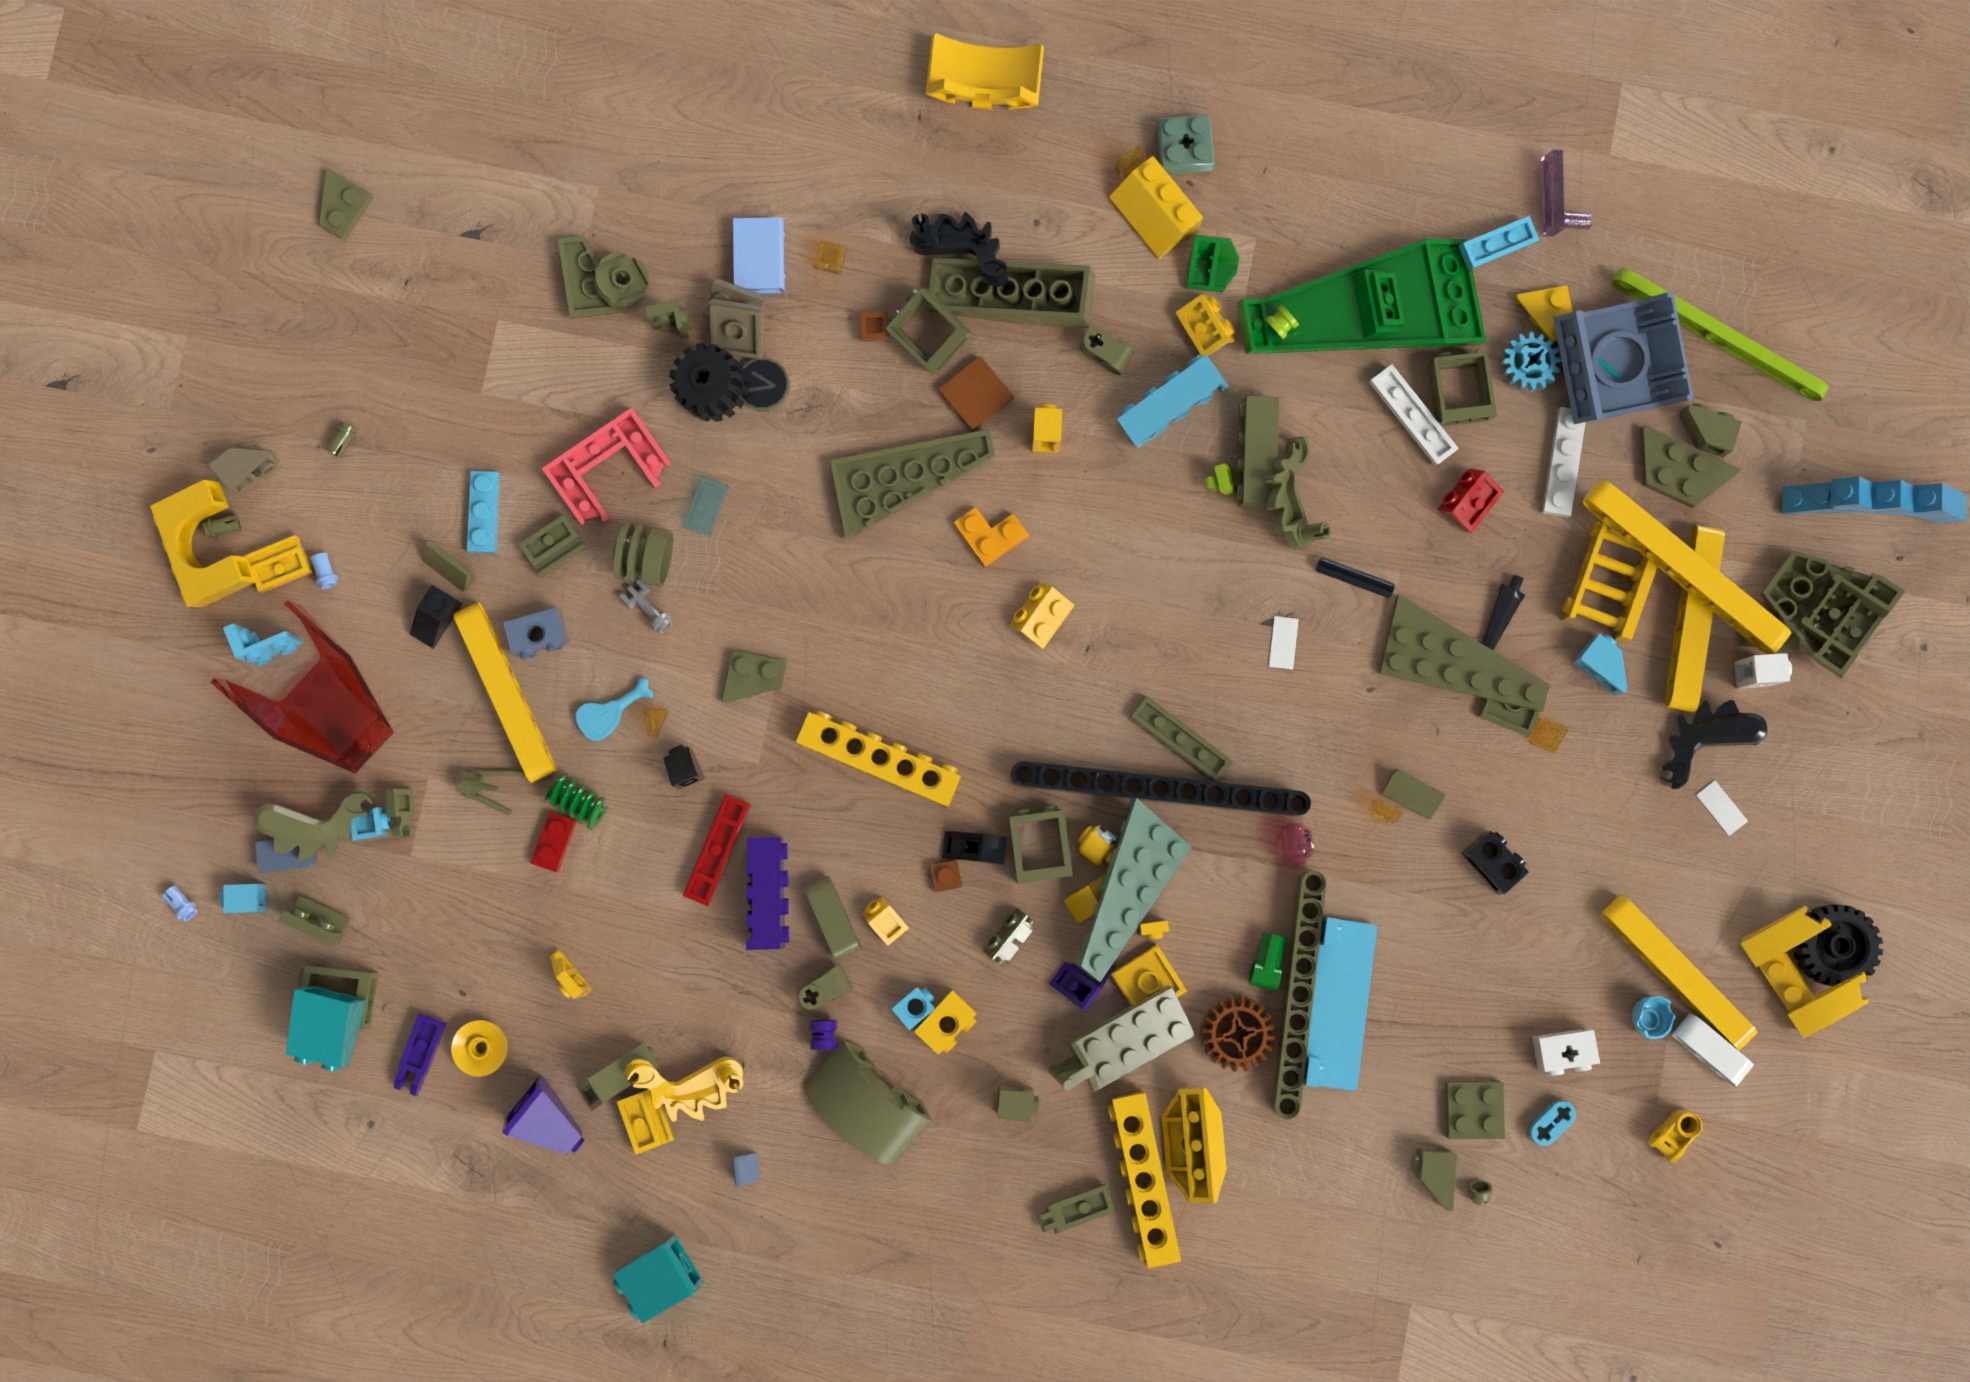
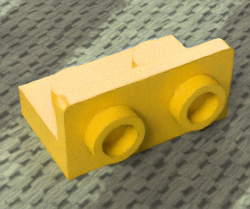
[1175,294,1236,357]

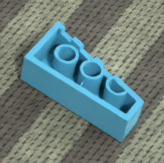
[1117,355,1229,447]

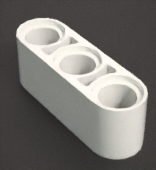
[1672,1013,1754,1087]

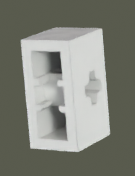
[1734,653,1792,689]
[1532,1028,1600,1076]

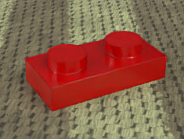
[530,811,577,873]

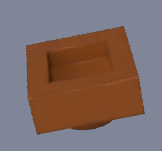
[860,312,889,342]
[930,860,962,893]

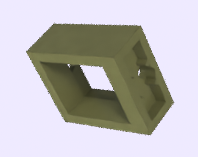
[885,288,973,373]
[1428,349,1497,427]
[1009,806,1073,883]
[298,965,379,1030]

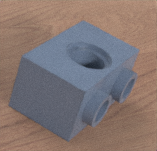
[503,607,570,659]

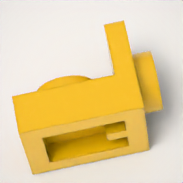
[862,897,909,946]

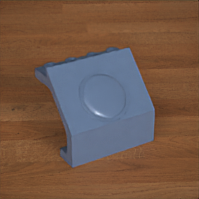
[1553,292,1694,424]

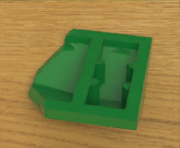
[1186,234,1239,293]

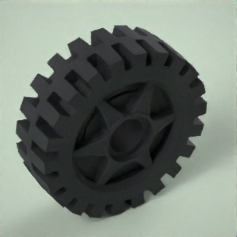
[1793,905,1883,987]

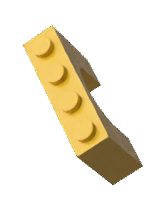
[150,480,256,608]

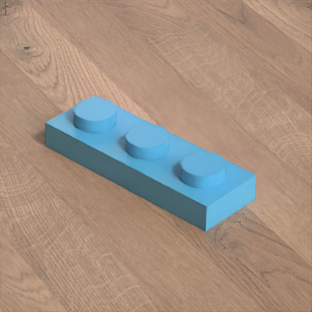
[1458,216,1540,271]
[467,471,500,554]

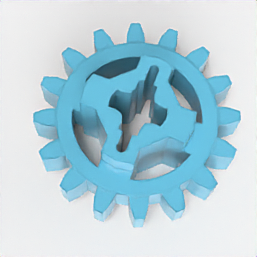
[1500,332,1562,392]

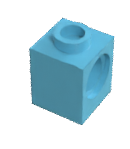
[220,884,266,913]
[892,987,936,1030]

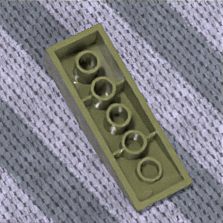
[926,258,1096,328]

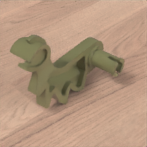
[1266,436,1331,550]
[254,788,375,862]

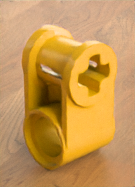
[1648,1109,1702,1163]

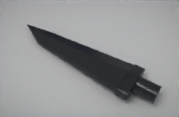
[1483,575,1525,650]

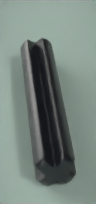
[1316,557,1395,598]

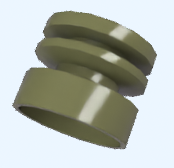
[613,522,674,587]

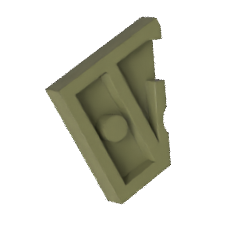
[319,168,374,241]
[722,651,787,704]

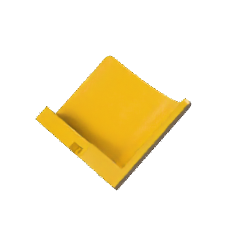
[925,33,1044,110]

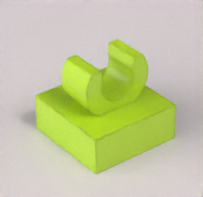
[1204,463,1236,495]

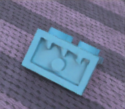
[223,623,304,666]

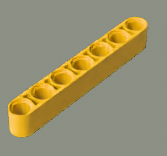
[1664,525,1725,713]
[453,602,557,783]
[1600,894,1758,1051]

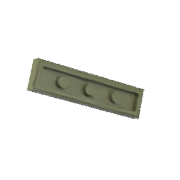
[1129,695,1233,782]

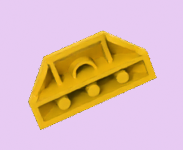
[1162,1088,1227,1203]

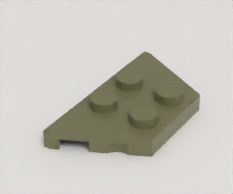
[1640,425,1740,508]

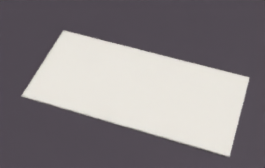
[1269,616,1299,670]
[1696,780,1748,836]

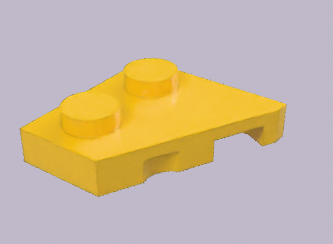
[550,949,593,999]

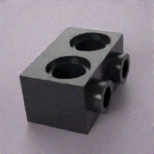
[1461,831,1529,895]

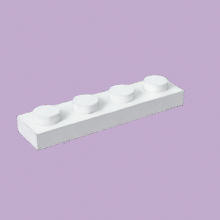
[1369,364,1459,467]
[1542,407,1586,518]

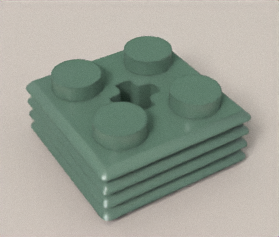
[1156,114,1215,175]

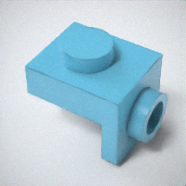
[351,807,391,841]

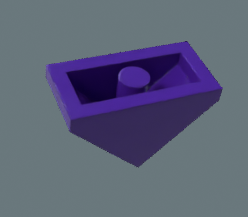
[1049,962,1116,1011]

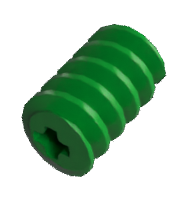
[545,773,608,830]

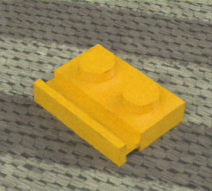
[245,535,313,593]
[617,1089,675,1155]

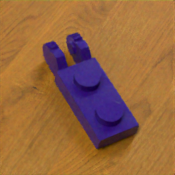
[393,1013,447,1096]

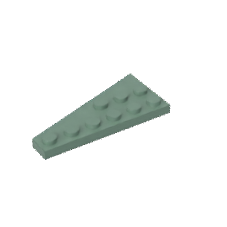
[1076,797,1192,982]

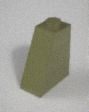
[577,1043,659,1111]

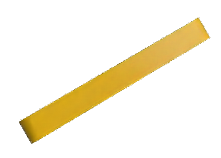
[1582,479,1791,655]

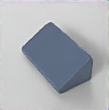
[255,838,318,873]

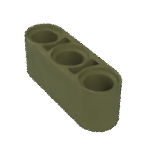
[804,876,862,960]

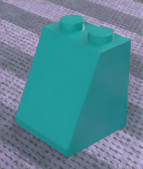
[286,986,367,1071]
[613,1234,704,1324]

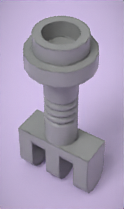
[618,577,673,634]

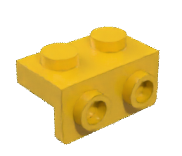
[1010,583,1074,649]

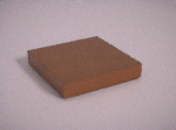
[938,356,1014,432]

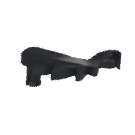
[910,212,1008,287]
[1660,700,1768,790]

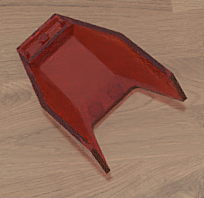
[210,600,394,774]

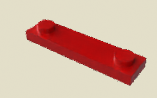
[683,794,752,906]

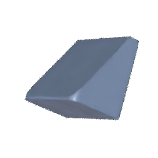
[732,1153,759,1186]

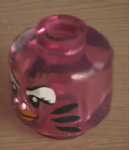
[1276,823,1314,866]

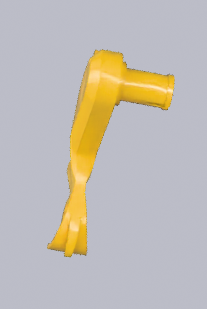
[624,1057,743,1122]

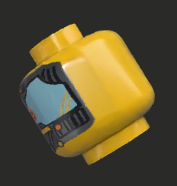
[1077,825,1119,866]

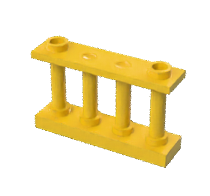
[1562,519,1658,643]

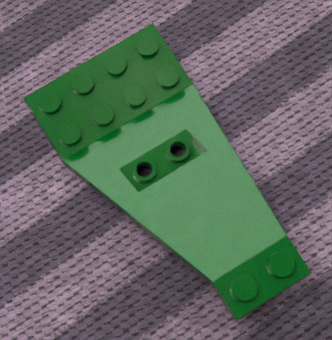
[1236,239,1487,354]

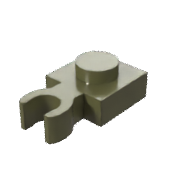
[385,789,414,837]

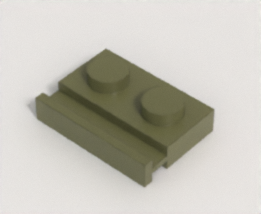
[518,514,587,578]

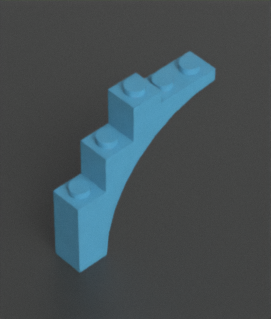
[1782,476,1967,524]

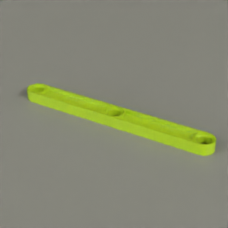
[1612,268,1829,402]

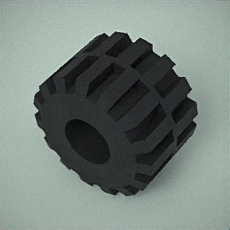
[669,343,749,422]

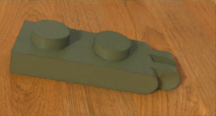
[1037,1184,1116,1234]

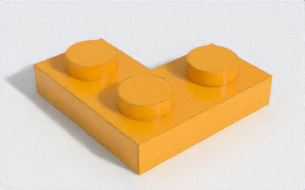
[954,507,1029,567]

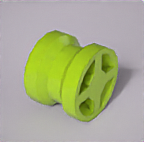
[1265,305,1299,339]

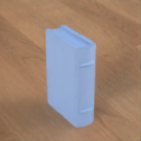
[733,217,786,294]

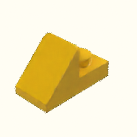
[1063,874,1105,924]

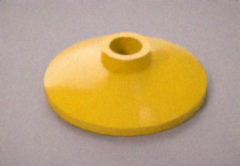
[451,1020,508,1077]

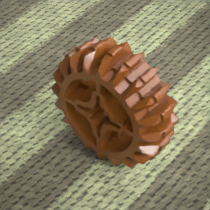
[1200,996,1276,1072]

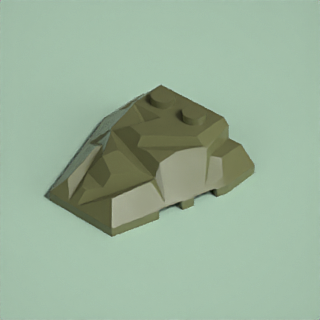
[1761,551,1905,678]

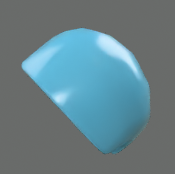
[1632,995,1676,1039]

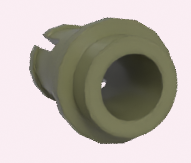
[325,422,356,458]
[203,514,242,539]

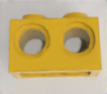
[1032,404,1062,453]

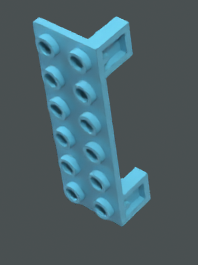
[1304,917,1377,1091]

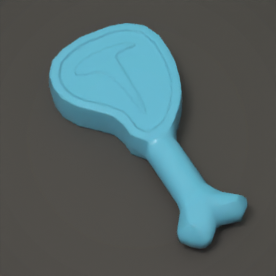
[576,678,653,742]

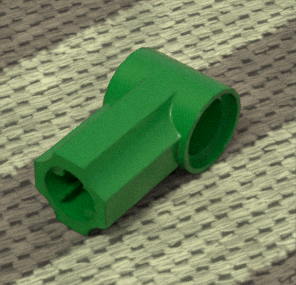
[1249,932,1287,991]

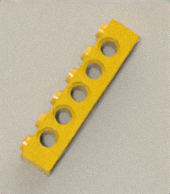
[796,710,961,808]
[1107,1091,1181,1269]

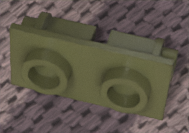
[984,908,1036,966]

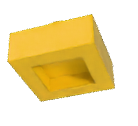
[1138,920,1169,940]

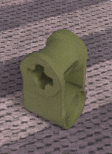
[1082,329,1135,376]
[799,964,853,1010]

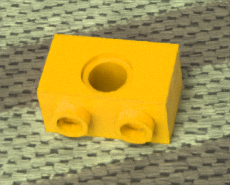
[914,990,977,1055]

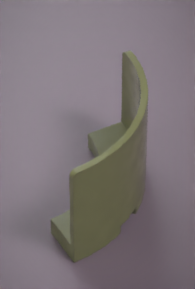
[804,1041,932,1166]

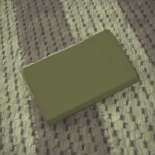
[422,540,476,592]
[1381,769,1446,820]

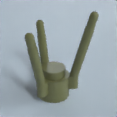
[456,768,525,815]

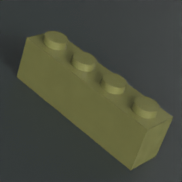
[1236,396,1279,509]

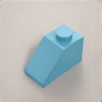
[1573,633,1627,695]

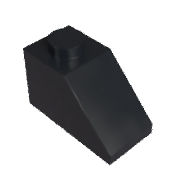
[409,585,463,649]
[663,745,705,789]
[942,831,1007,865]

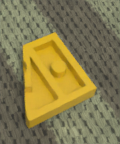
[1514,286,1573,344]

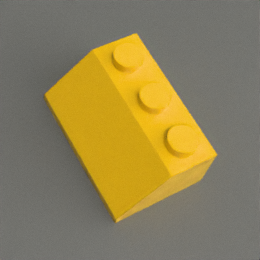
[1109,156,1203,260]

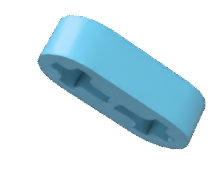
[1528,1100,1576,1146]

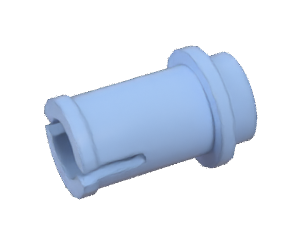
[310,553,338,589]
[162,886,198,921]

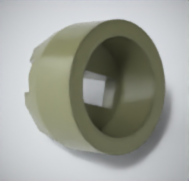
[1469,1180,1492,1205]

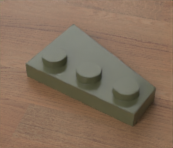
[557,236,624,319]

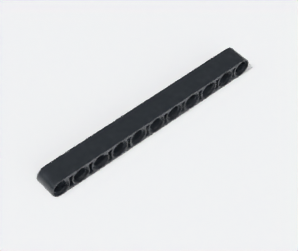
[1011,761,1311,817]

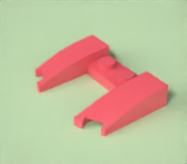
[542,407,671,525]

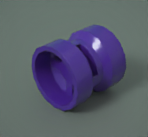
[809,1020,838,1050]

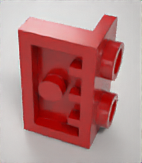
[1438,469,1504,533]

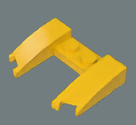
[1740,906,1869,1039]

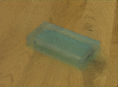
[683,476,729,537]

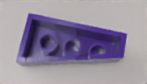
[746,837,790,950]

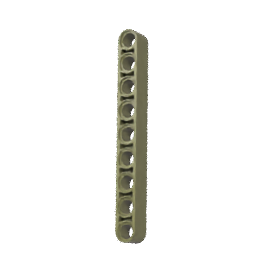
[1272,871,1327,1119]

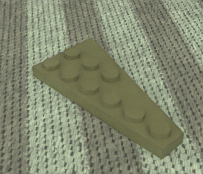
[830,429,995,541]
[1380,594,1549,712]

